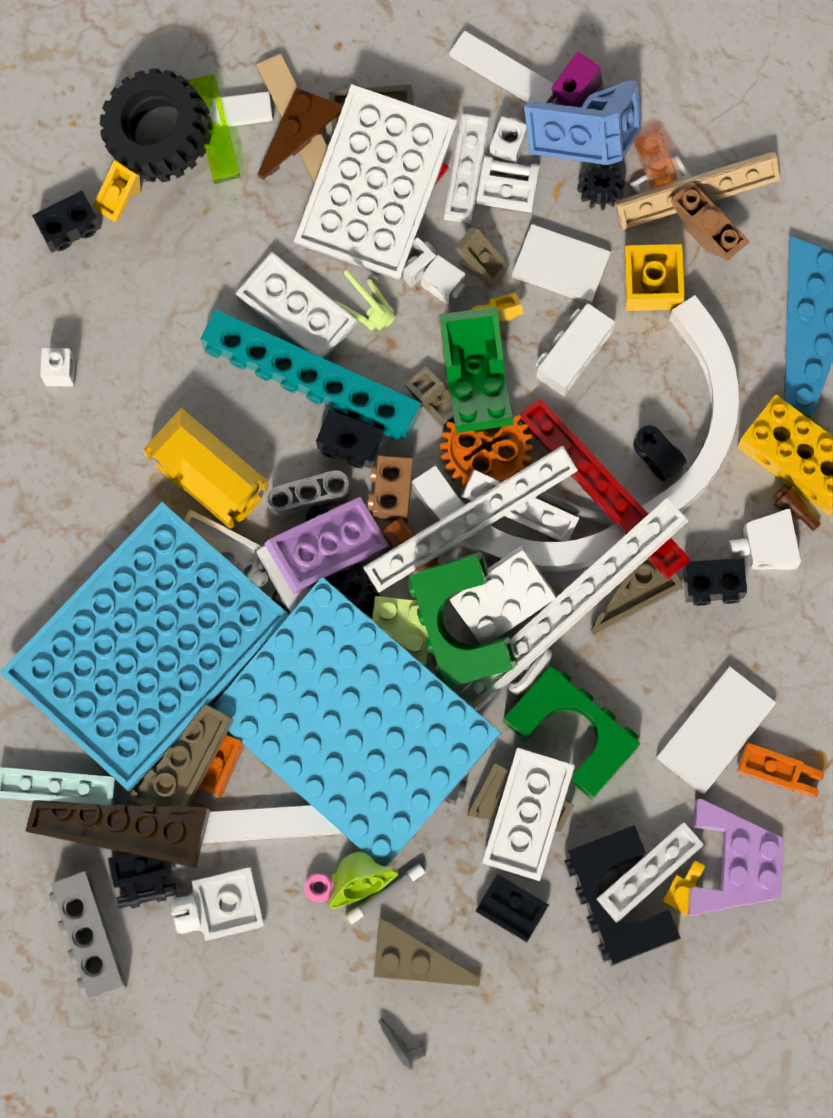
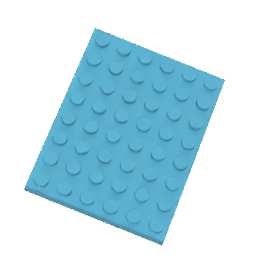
[0,502,289,792]
[212,577,502,867]

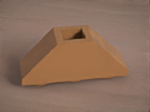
[670,181,749,261]

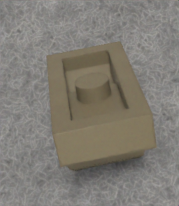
[454,227,509,286]

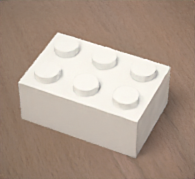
[449,545,556,644]

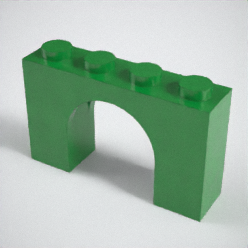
[408,551,518,687]
[503,666,641,801]

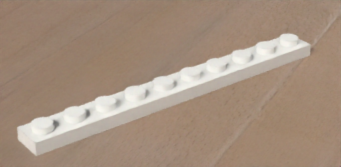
[454,498,688,712]

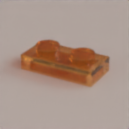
[634,131,677,188]

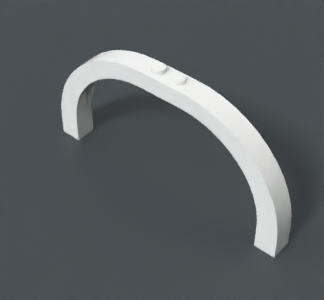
[411,295,739,573]

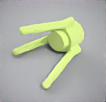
[335,270,396,332]

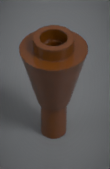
[773,485,821,531]

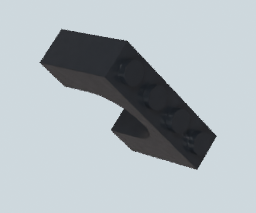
[563,825,681,967]

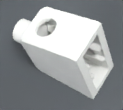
[729,509,801,570]

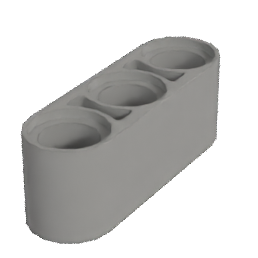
[267,470,350,518]

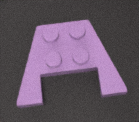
[687,799,784,916]

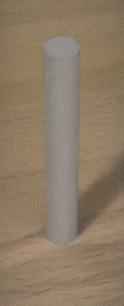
[535,492,611,527]

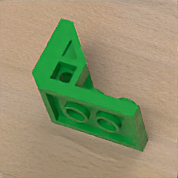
[439,307,513,433]

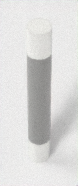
[345,863,425,925]

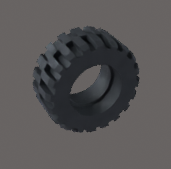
[99,68,212,182]

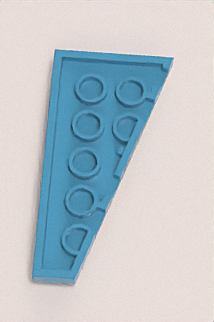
[784,236,833,419]

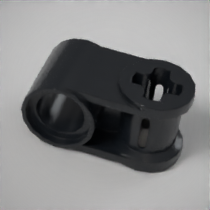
[633,425,687,482]

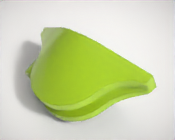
[328,852,399,910]

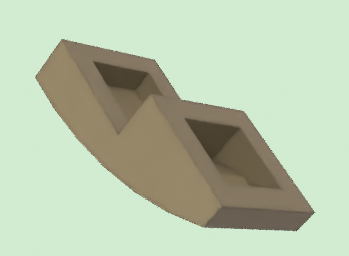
[404,366,454,430]

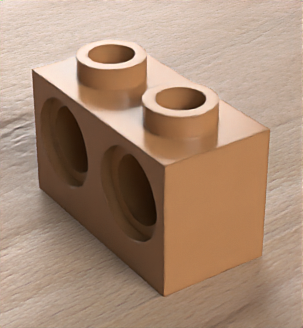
[368,456,413,522]

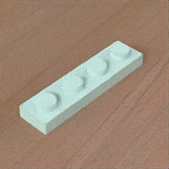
[0,767,116,805]

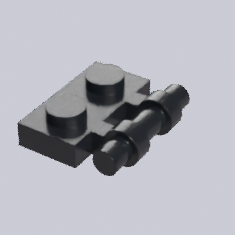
[108,854,178,909]

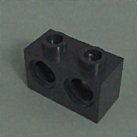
[32,190,101,253]
[683,558,747,606]

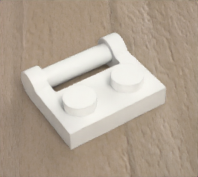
[476,156,540,213]

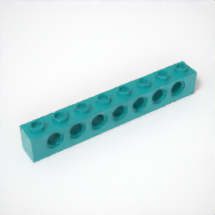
[200,309,421,441]

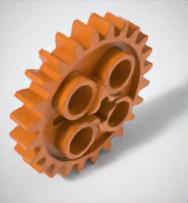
[440,408,533,489]

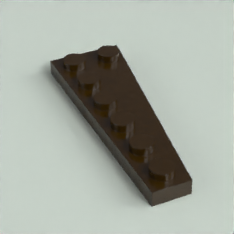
[25,802,210,868]

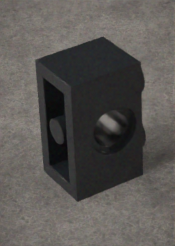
[316,410,383,469]

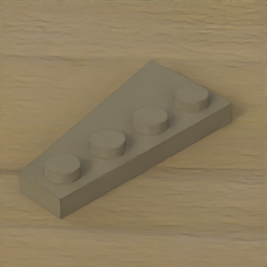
[127,705,234,807]

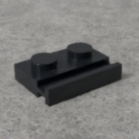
[475,874,549,943]

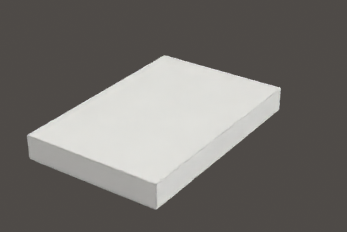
[512,224,611,305]

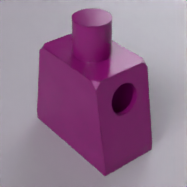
[551,51,603,108]

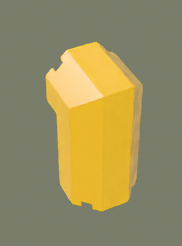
[142,408,269,529]

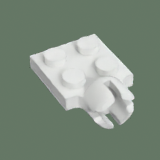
[170,867,264,941]

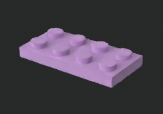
[264,497,389,594]

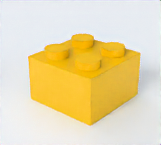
[623,244,685,311]

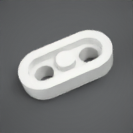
[506,648,553,695]

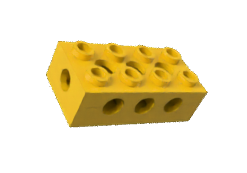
[737,395,833,516]

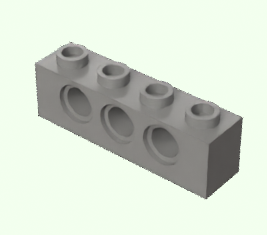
[49,871,127,1000]

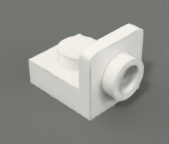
[404,237,437,287]

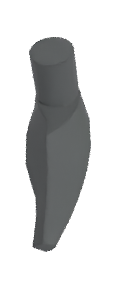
[378,1018,426,1069]

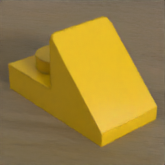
[92,160,141,222]

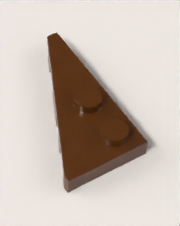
[257,88,343,180]

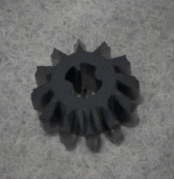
[577,164,625,211]
[334,569,379,613]

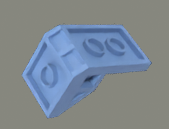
[524,80,641,165]

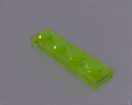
[188,74,241,184]

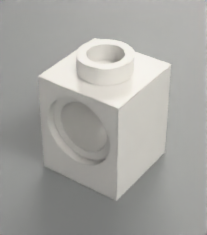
[490,116,527,164]
[421,255,466,305]
[40,348,76,386]

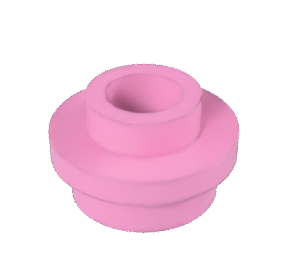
[304,872,334,903]

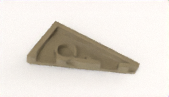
[590,559,684,636]
[374,919,480,987]

